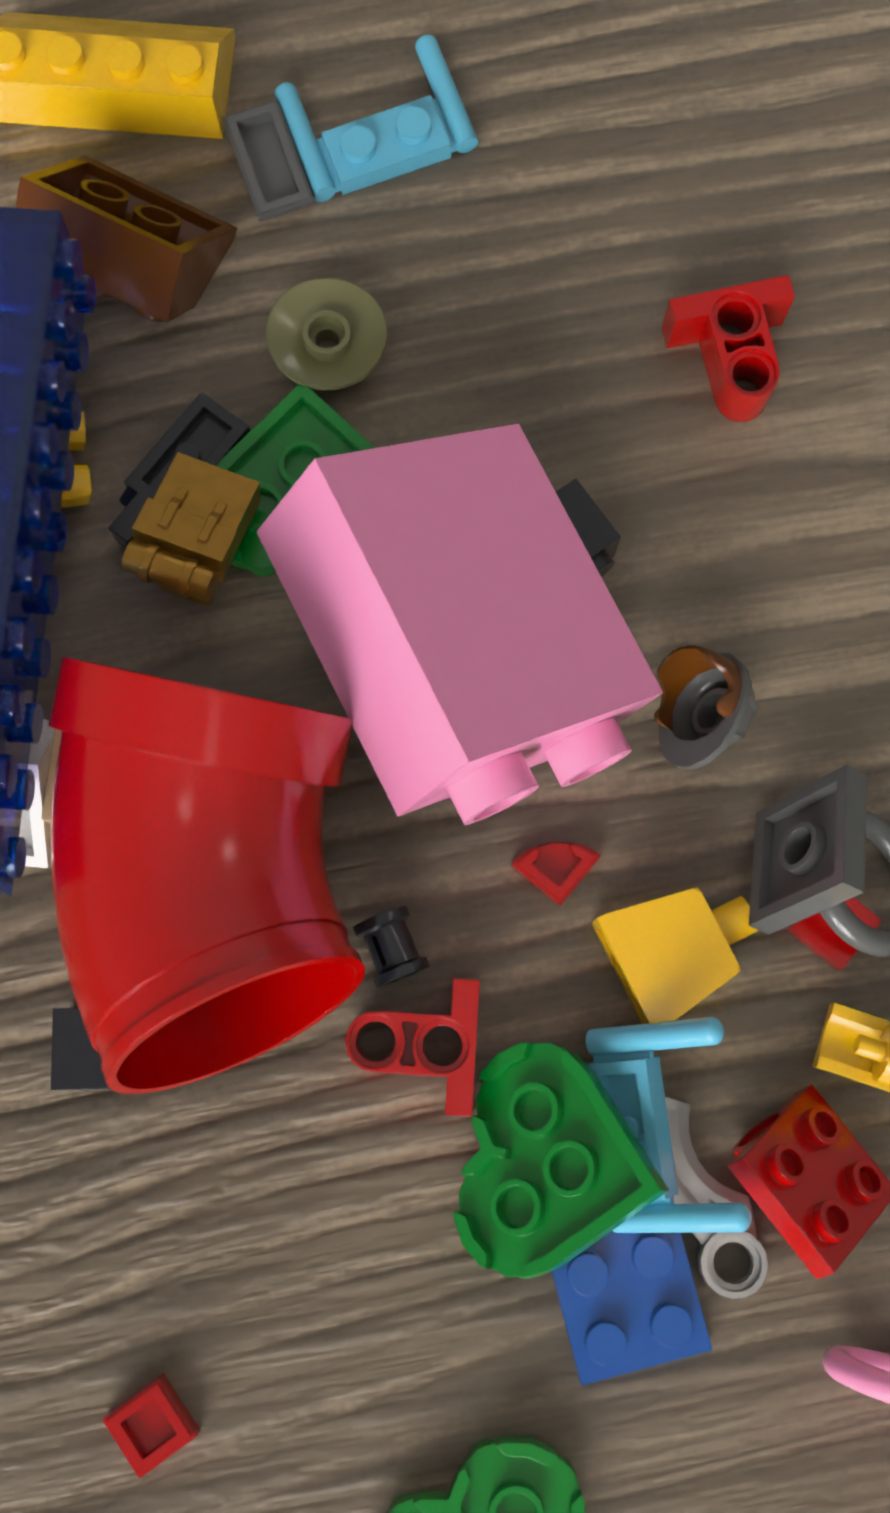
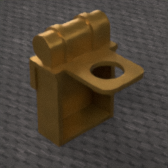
[121,452,261,605]

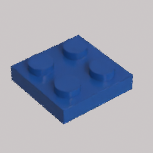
[551,1231,713,1386]

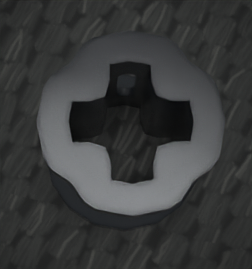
[353,906,430,988]

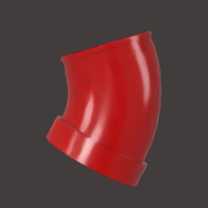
[48,657,365,1094]

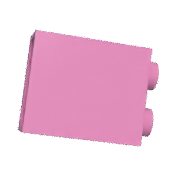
[256,423,663,825]

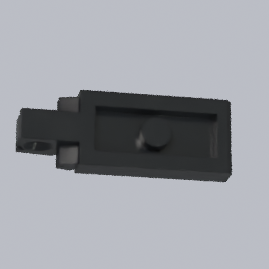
[108,392,251,548]

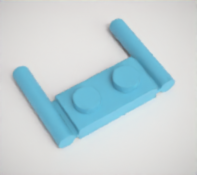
[274,34,479,202]
[585,1017,752,1233]

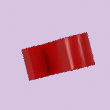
[661,275,795,422]
[345,978,480,1117]

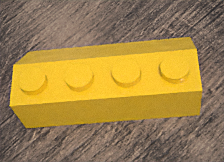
[0,12,236,139]

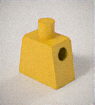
[591,887,759,1024]

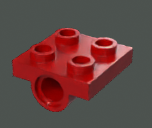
[727,1084,890,1280]

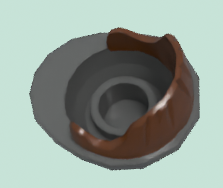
[654,645,757,770]

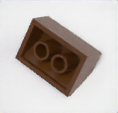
[9,155,237,322]

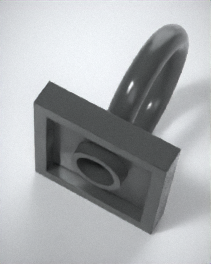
[749,764,890,957]

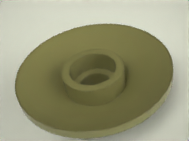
[266,278,387,390]

